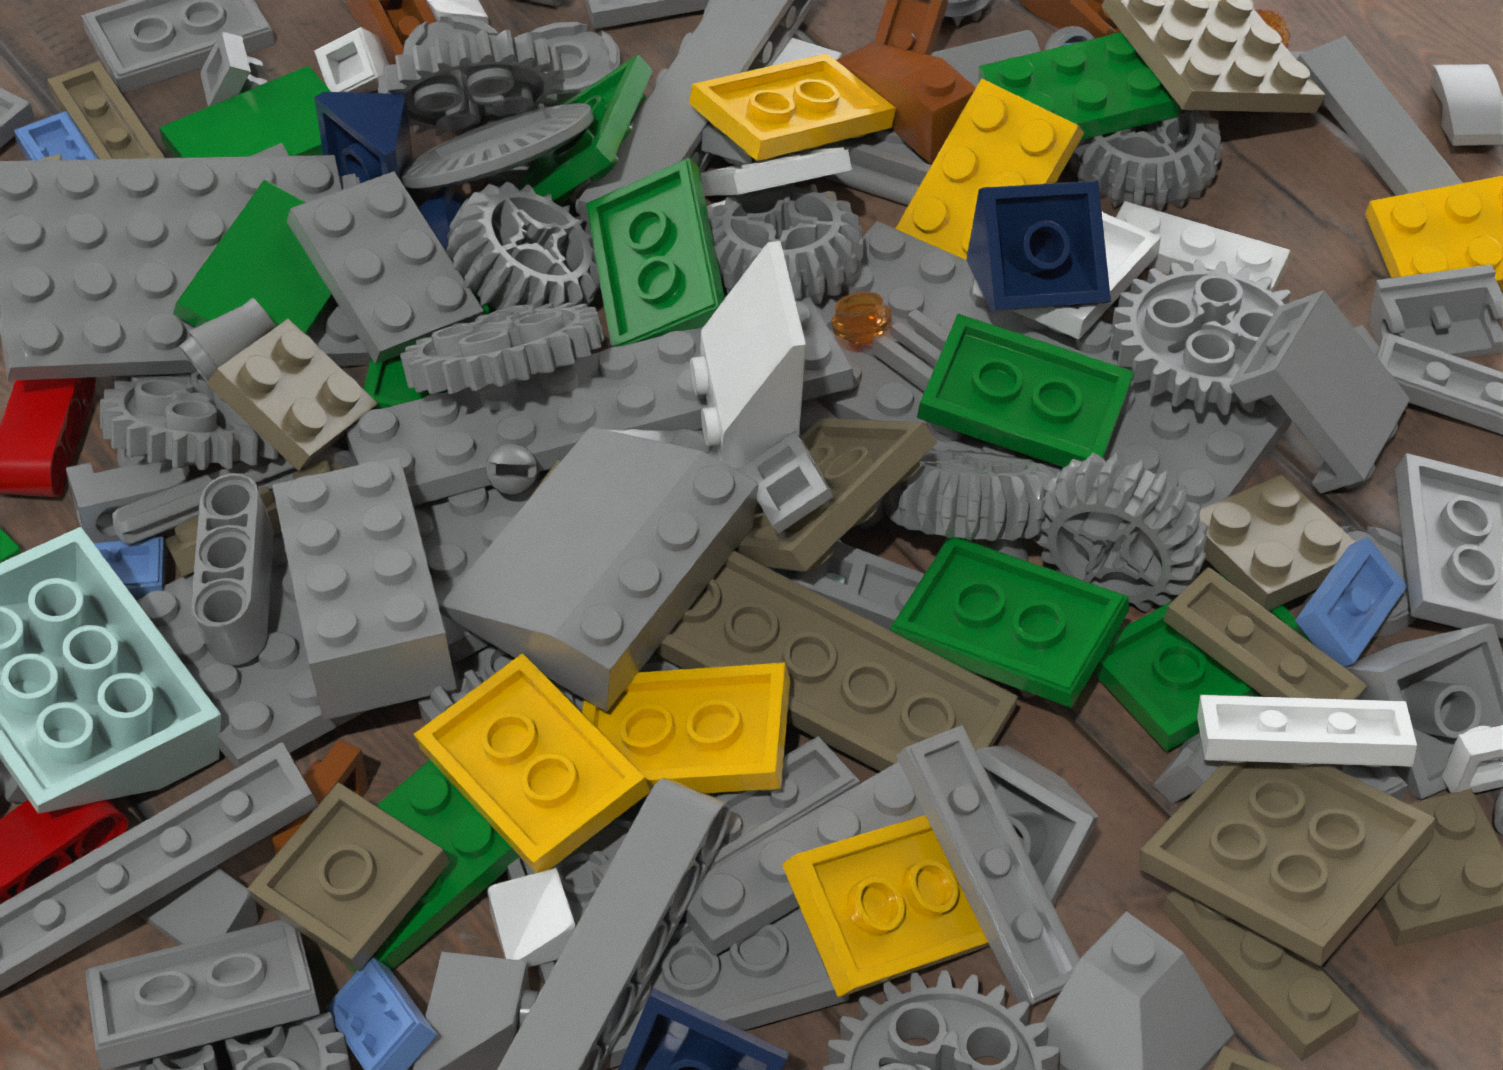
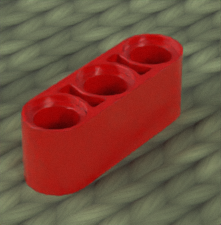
[0,377,96,498]
[0,799,128,904]

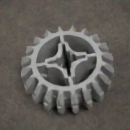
[1069,108,1222,212]
[446,181,600,310]
[709,183,863,304]
[883,449,1055,542]
[1033,452,1209,613]

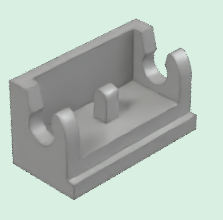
[1368,264,1503,358]

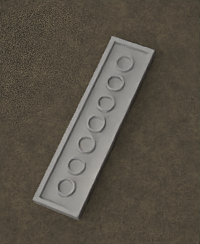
[344,297,854,506]

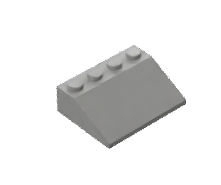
[439,427,759,712]

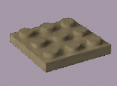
[1101,0,1325,113]
[734,418,938,571]
[1139,761,1436,966]

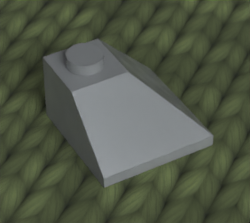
[1344,624,1503,799]
[976,745,1099,905]
[1043,911,1235,1070]

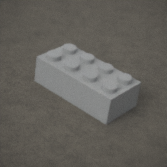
[272,456,457,720]

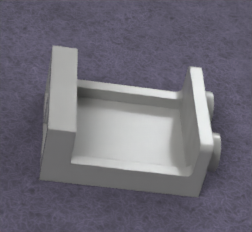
[1229,290,1410,493]

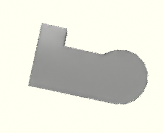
[66,456,191,543]

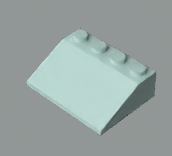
[0,527,221,814]

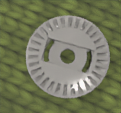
[401,103,594,189]

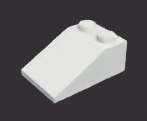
[690,241,806,469]

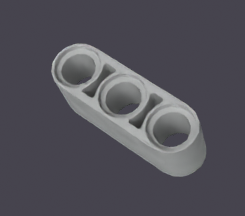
[191,473,274,665]

